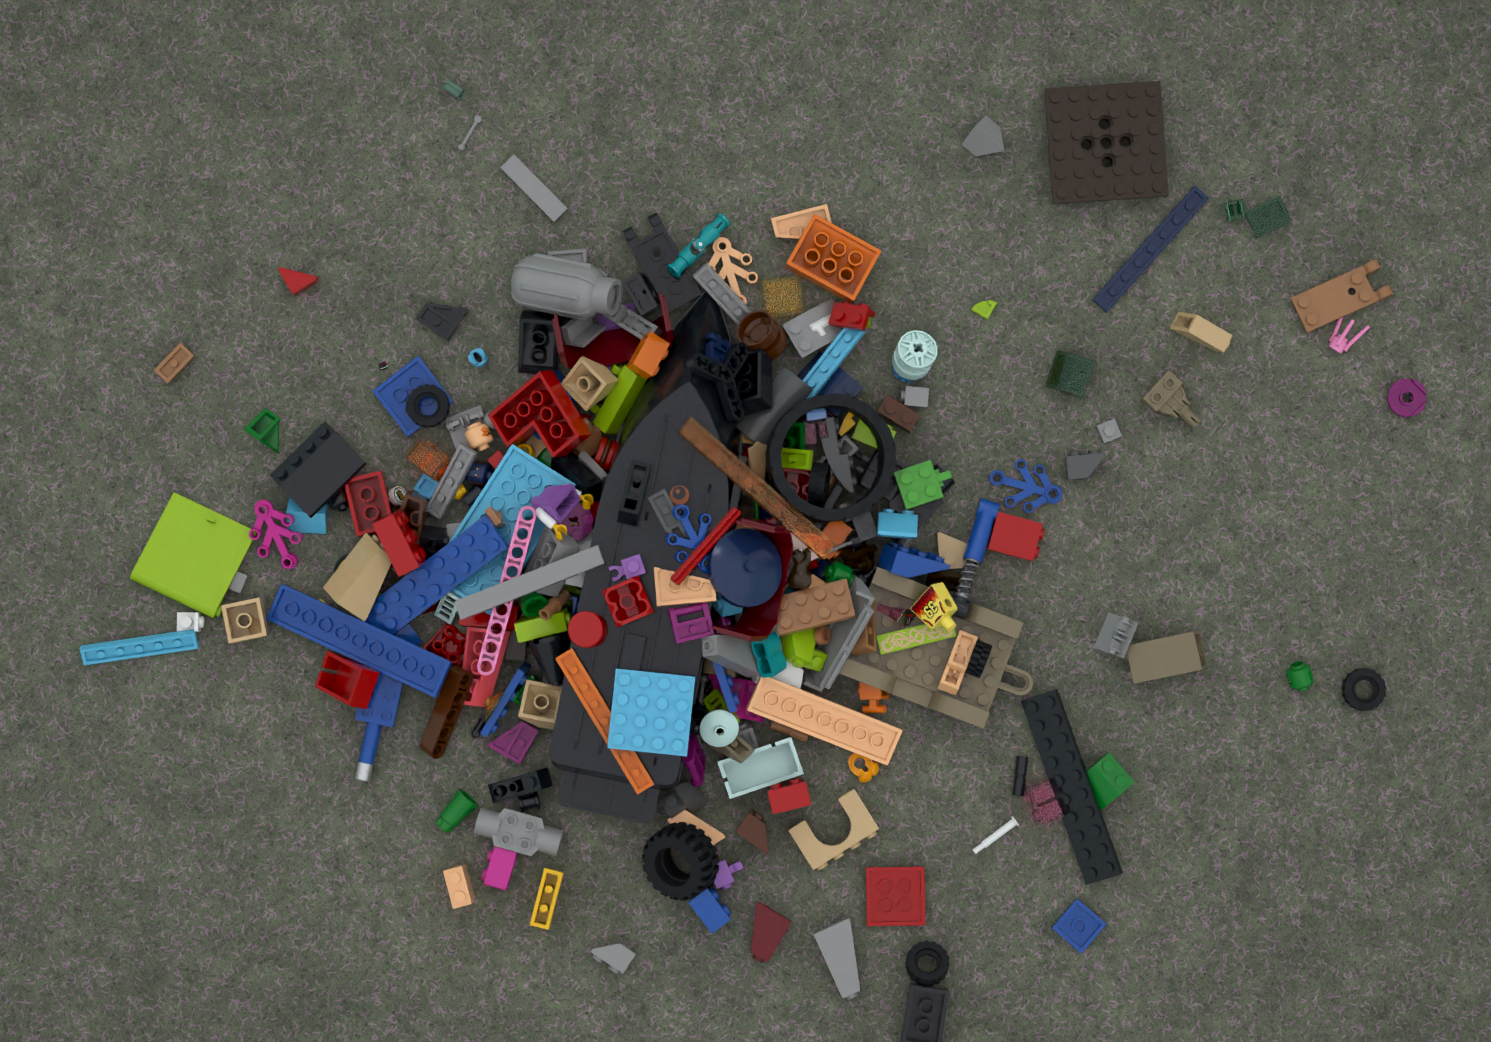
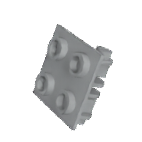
[445,405,494,450]
[1094,612,1138,659]

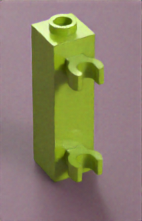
[590,364,648,434]

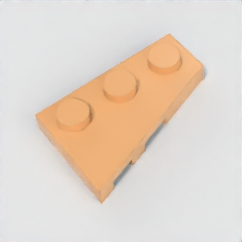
[771,204,832,239]
[654,567,717,607]

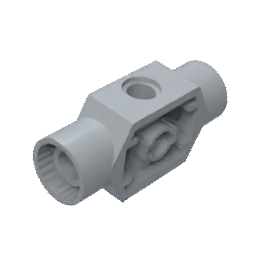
[474,807,564,856]

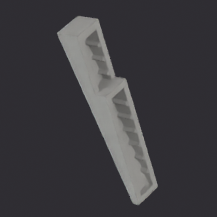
[598,304,663,340]

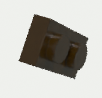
[926,570,961,591]

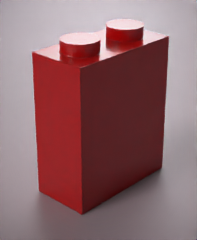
[987,512,1045,562]

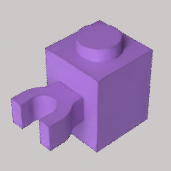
[609,554,647,582]
[714,859,744,890]

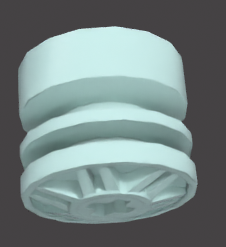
[892,330,937,380]

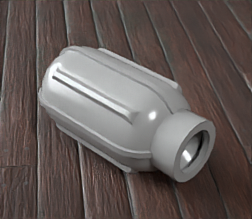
[511,253,623,320]

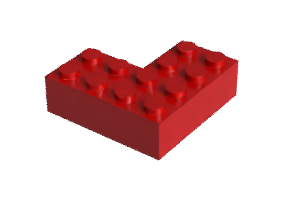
[488,370,592,458]

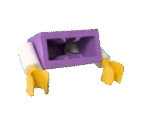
[531,484,593,540]

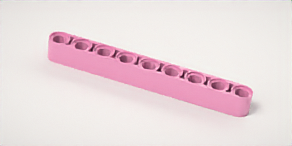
[477,506,537,675]

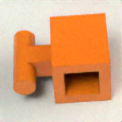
[858,681,889,713]

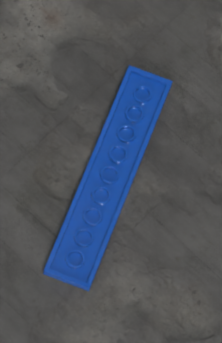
[354,515,510,635]
[266,584,452,698]

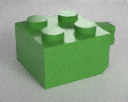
[894,460,952,510]

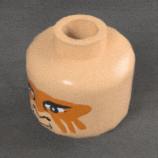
[465,421,493,452]

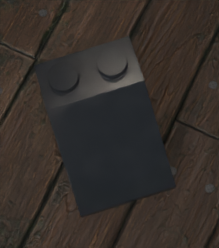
[518,310,561,374]

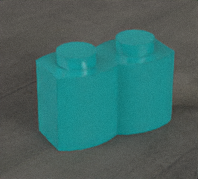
[751,632,787,678]

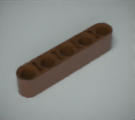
[420,665,473,759]

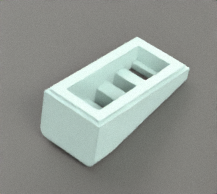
[434,591,463,625]

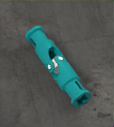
[666,213,731,278]

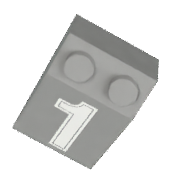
[782,299,843,360]

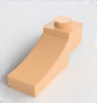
[937,630,978,695]

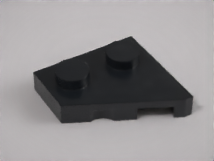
[416,303,469,341]

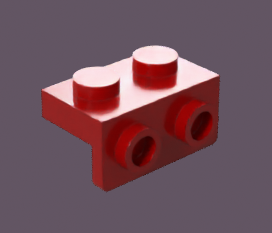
[828,301,875,331]

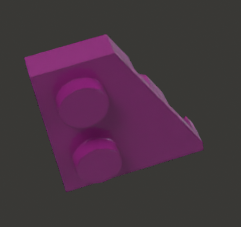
[487,721,539,764]

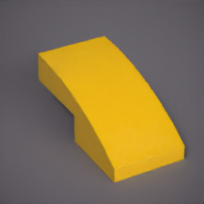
[838,412,856,437]

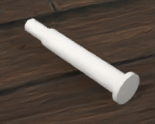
[972,816,1019,854]

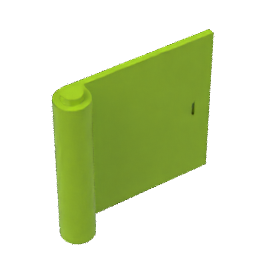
[130,492,257,619]

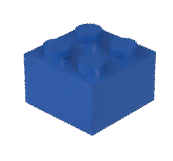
[688,887,732,934]

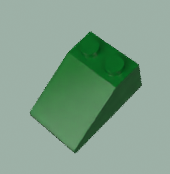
[1087,752,1135,810]

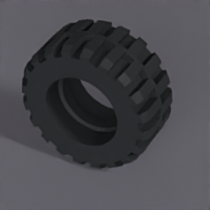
[642,822,719,901]

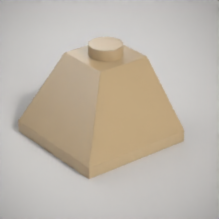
[561,356,619,411]
[518,679,562,730]

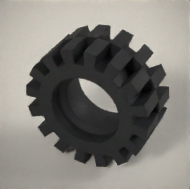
[965,640,992,678]

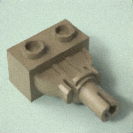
[1140,370,1202,429]

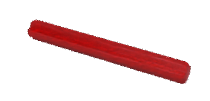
[670,507,742,585]

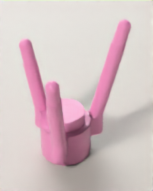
[1328,318,1370,354]

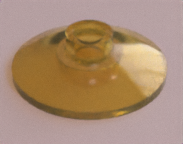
[484,688,506,722]

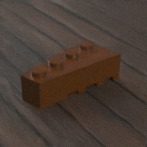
[389,491,428,575]

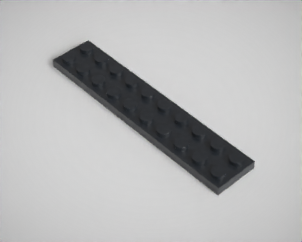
[1021,689,1123,885]

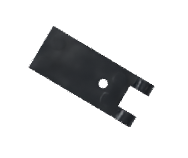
[623,213,702,313]

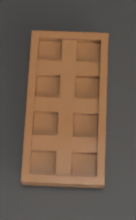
[776,579,856,637]

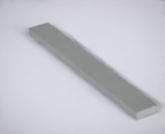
[454,545,606,620]

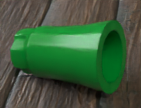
[518,591,548,617]
[435,788,479,833]

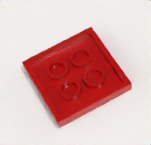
[866,866,925,926]

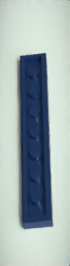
[1093,186,1209,313]

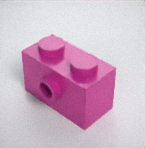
[481,846,518,892]

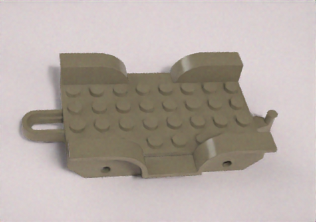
[839,567,1033,729]

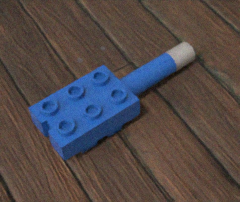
[355,671,404,782]

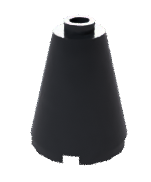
[528,631,566,686]

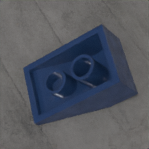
[797,351,863,418]

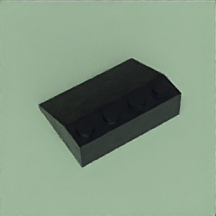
[270,421,366,518]

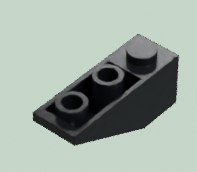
[488,767,553,803]

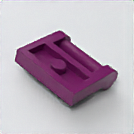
[667,602,715,644]
[682,735,706,787]

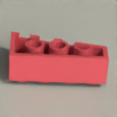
[463,627,511,707]

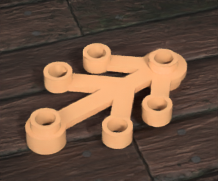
[709,237,758,304]

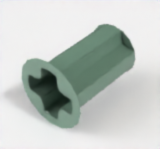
[443,79,466,101]

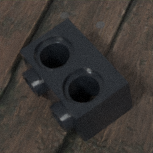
[419,525,449,560]

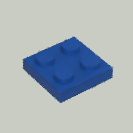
[1051,898,1106,954]

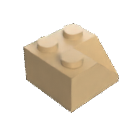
[221,598,267,644]

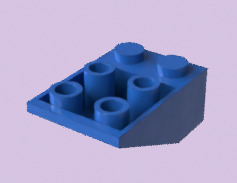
[878,542,950,578]

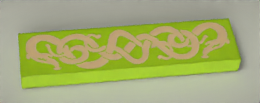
[876,617,956,655]

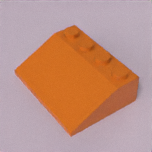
[785,214,882,304]

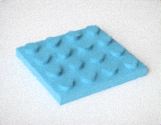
[607,668,695,757]

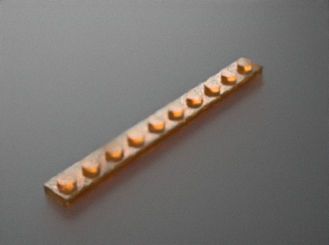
[677,417,836,560]

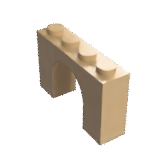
[788,789,879,871]

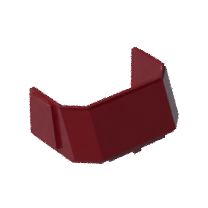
[552,292,674,369]
[712,518,794,642]

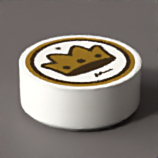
[388,486,406,507]

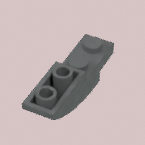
[821,416,857,493]

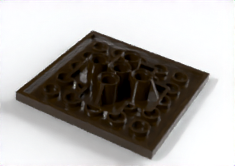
[1044,81,1169,204]

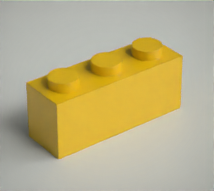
[530,867,564,930]

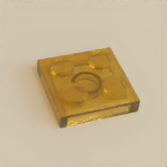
[761,276,804,318]

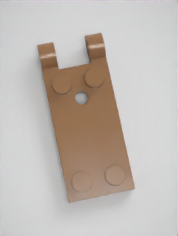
[1290,259,1393,334]

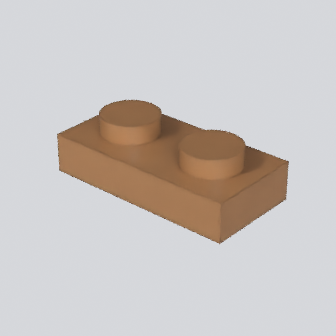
[154,343,195,384]

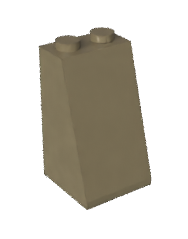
[1125,630,1208,684]

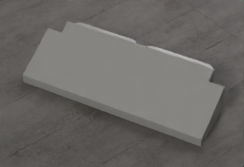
[803,577,875,692]

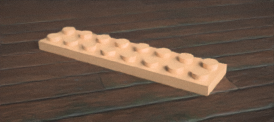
[746,676,903,766]

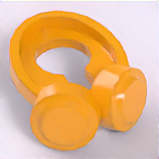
[848,753,879,783]

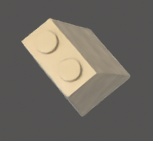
[323,533,391,622]

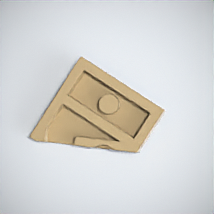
[937,532,979,569]

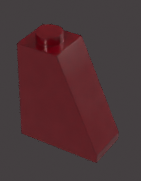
[751,901,791,963]

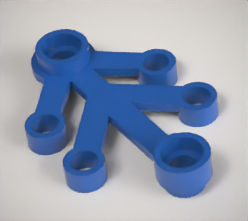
[989,459,1062,513]
[665,504,712,574]

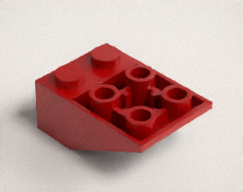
[423,623,466,684]

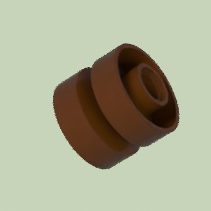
[737,310,788,360]

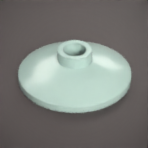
[700,709,739,747]

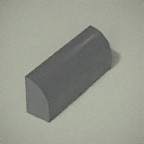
[736,367,813,445]

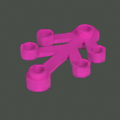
[249,499,303,569]

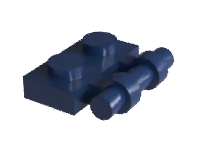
[705,331,733,368]

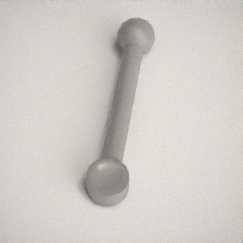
[458,115,482,151]

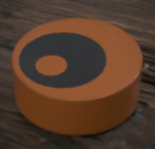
[670,485,690,505]

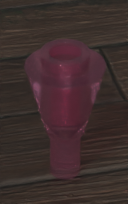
[877,604,913,627]

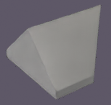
[961,115,1005,157]

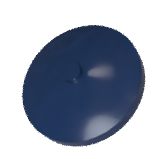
[707,528,782,608]

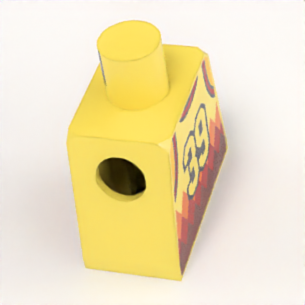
[910,582,957,632]

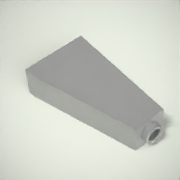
[701,635,761,677]
[813,917,860,1000]

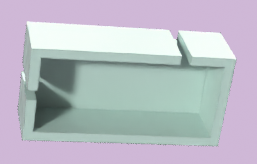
[717,737,804,799]

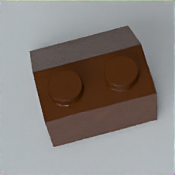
[735,811,769,855]

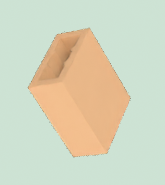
[443,864,476,909]

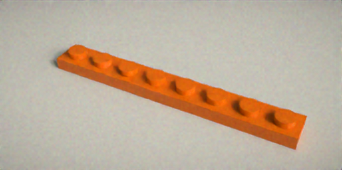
[555,648,655,795]

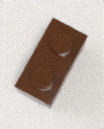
[877,395,920,433]

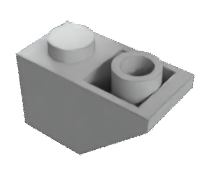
[591,942,636,974]

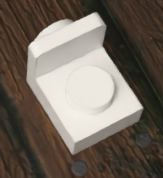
[177,612,205,632]

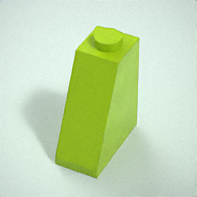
[514,608,572,643]
[781,628,816,668]

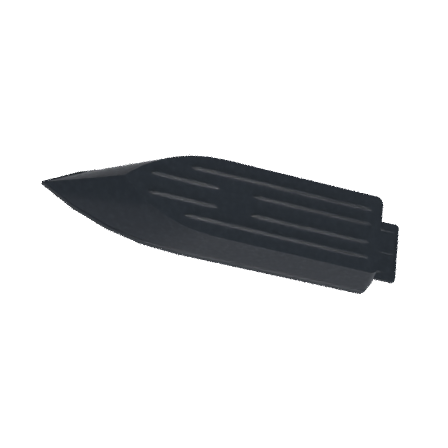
[549,291,742,823]

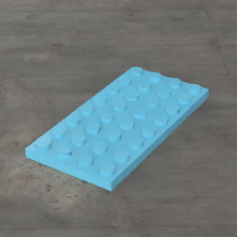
[448,444,576,616]

